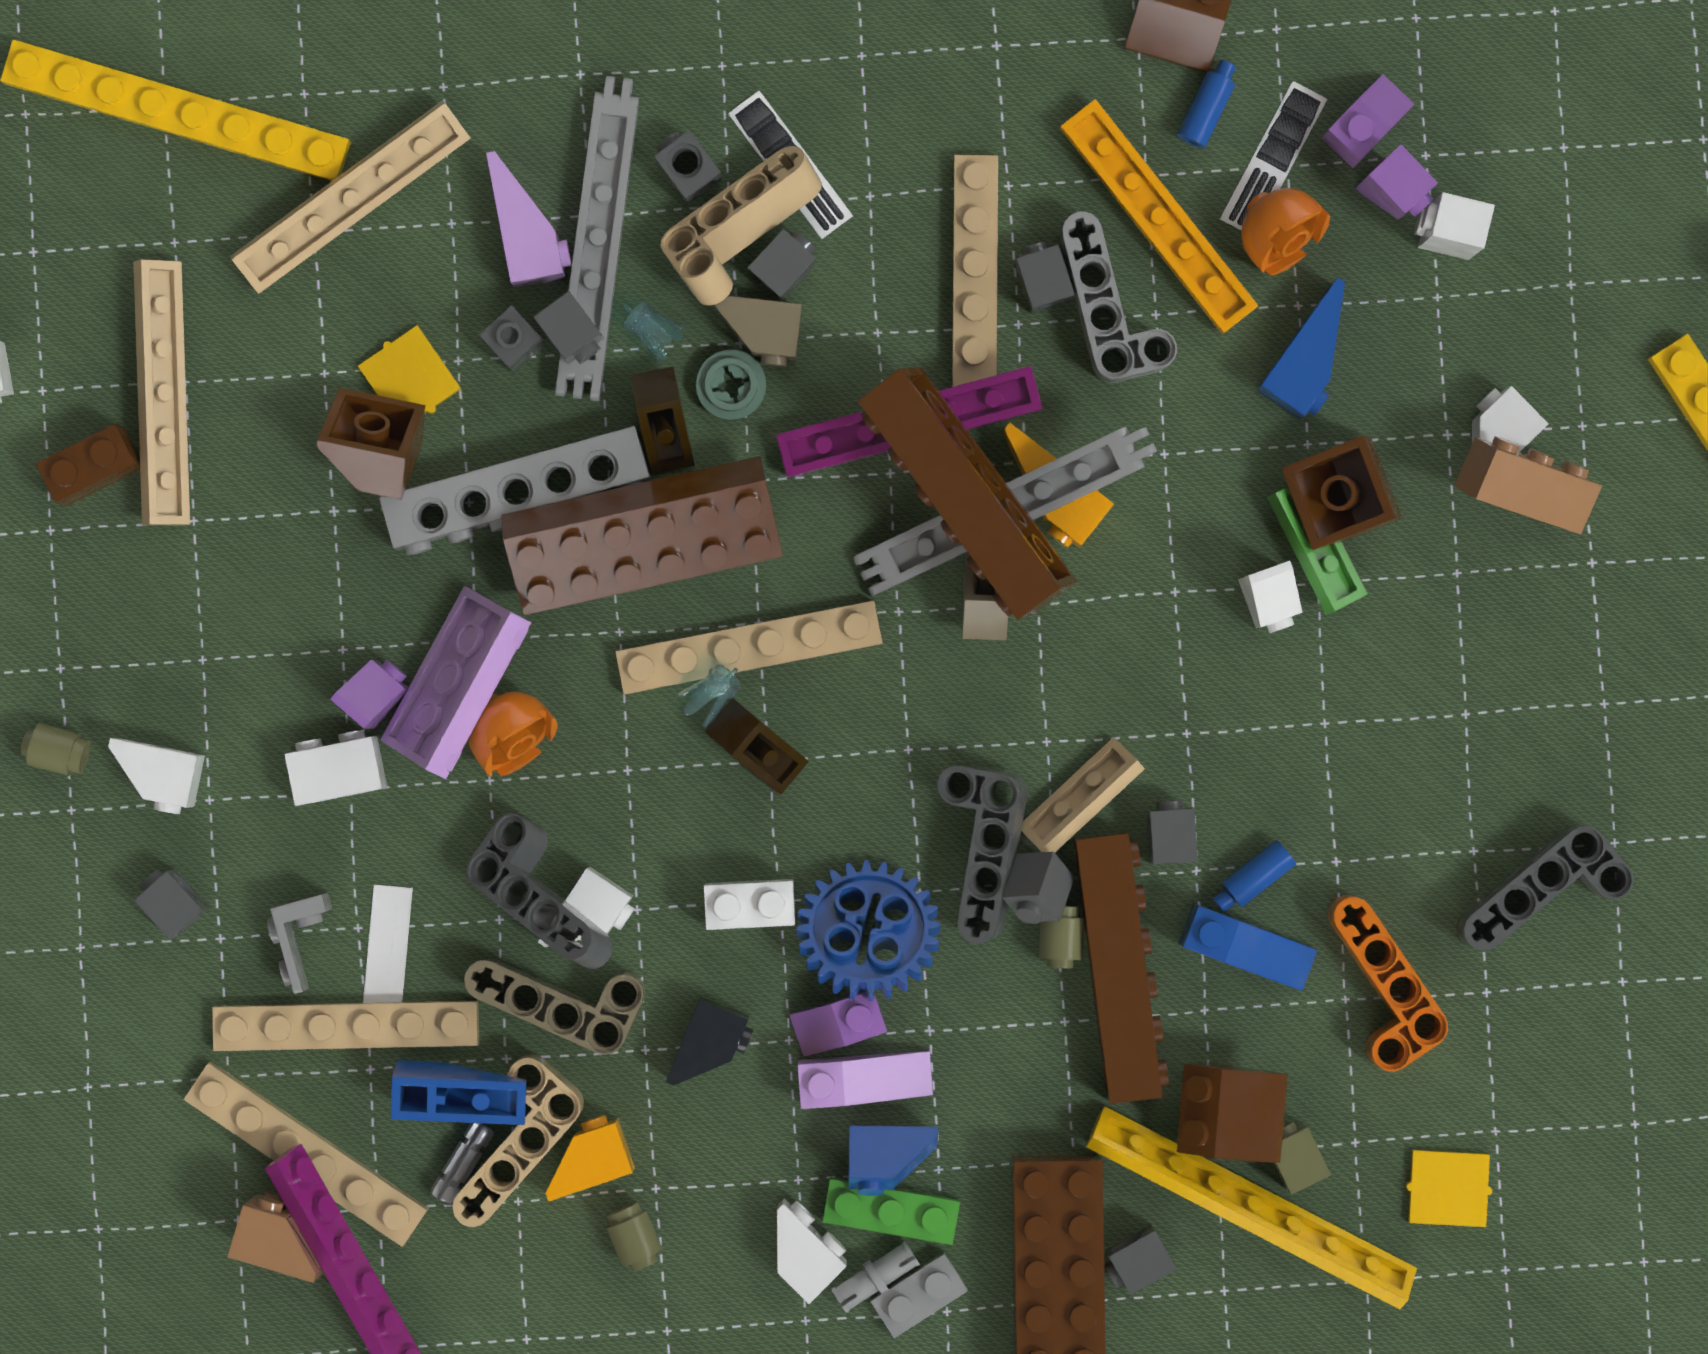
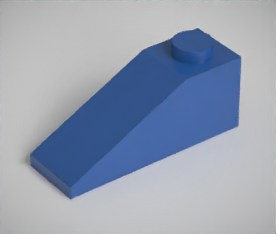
[1256,278,1345,420]
[1178,903,1317,991]
[391,1060,527,1125]

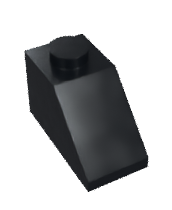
[666,997,753,1086]

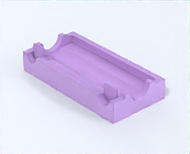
[381,586,531,779]

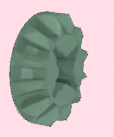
[696,350,766,420]

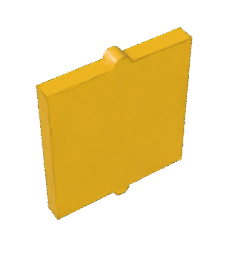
[358,325,461,414]
[1406,1150,1492,1227]

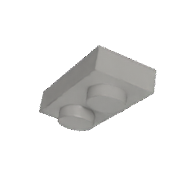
[870,1252,968,1338]

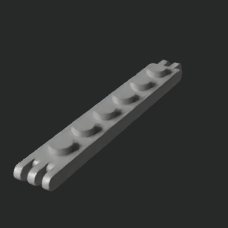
[555,76,639,401]
[853,427,1157,597]

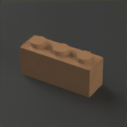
[1454,436,1602,534]

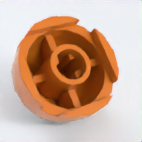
[1241,188,1330,275]
[468,691,558,777]

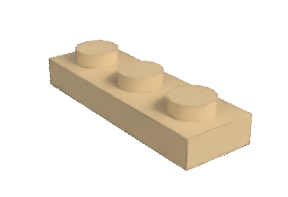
[1021,737,1145,853]

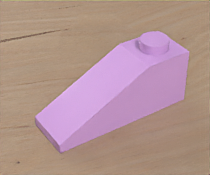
[486,151,572,288]
[798,1050,933,1109]

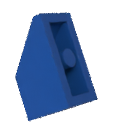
[849,1126,938,1196]

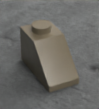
[714,296,802,367]
[962,552,1008,640]

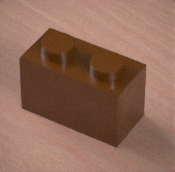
[36,424,140,506]

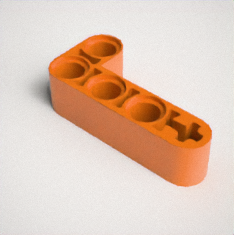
[1328,895,1448,1072]

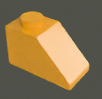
[545,1115,635,1202]

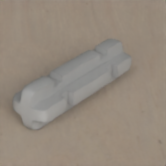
[431,1123,494,1204]

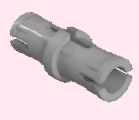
[831,1240,920,1313]

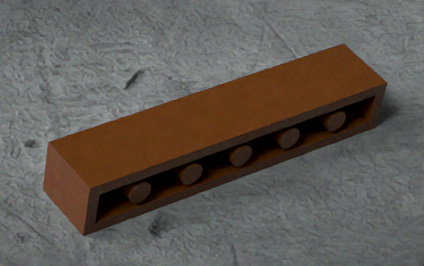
[1073,832,1169,1104]

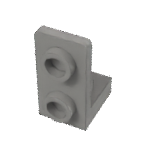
[267,893,332,994]

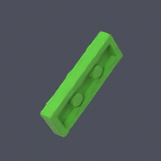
[1267,487,1368,615]
[822,1177,960,1245]

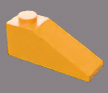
[1003,422,1114,548]

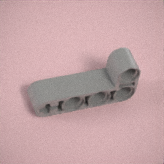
[1060,211,1177,383]

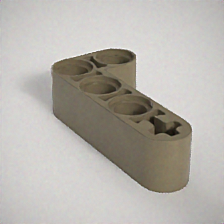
[464,957,646,1055]

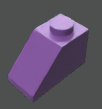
[1322,74,1414,168]
[1356,144,1438,220]
[330,659,409,729]
[790,990,887,1056]

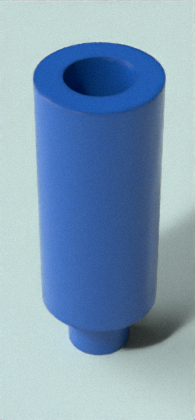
[1176,60,1236,149]
[1213,839,1296,912]

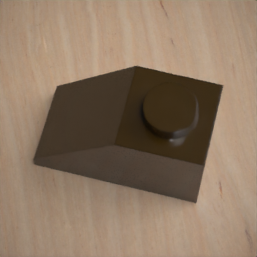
[630,366,695,474]
[705,698,809,795]

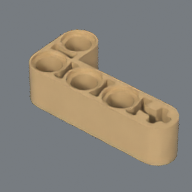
[660,146,822,306]
[452,1054,584,1227]

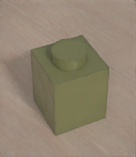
[1274,1121,1331,1195]

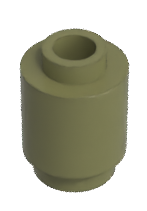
[21,723,91,776]
[1038,905,1084,968]
[606,1202,663,1271]

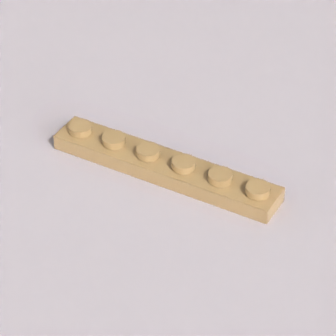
[230,100,471,294]
[952,155,998,387]
[133,259,190,526]
[615,601,883,695]
[212,1000,479,1051]
[183,1062,429,1247]

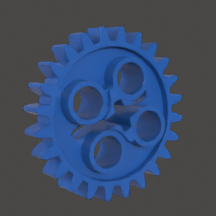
[797,860,940,1001]

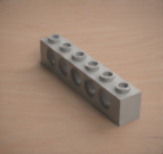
[379,426,651,556]

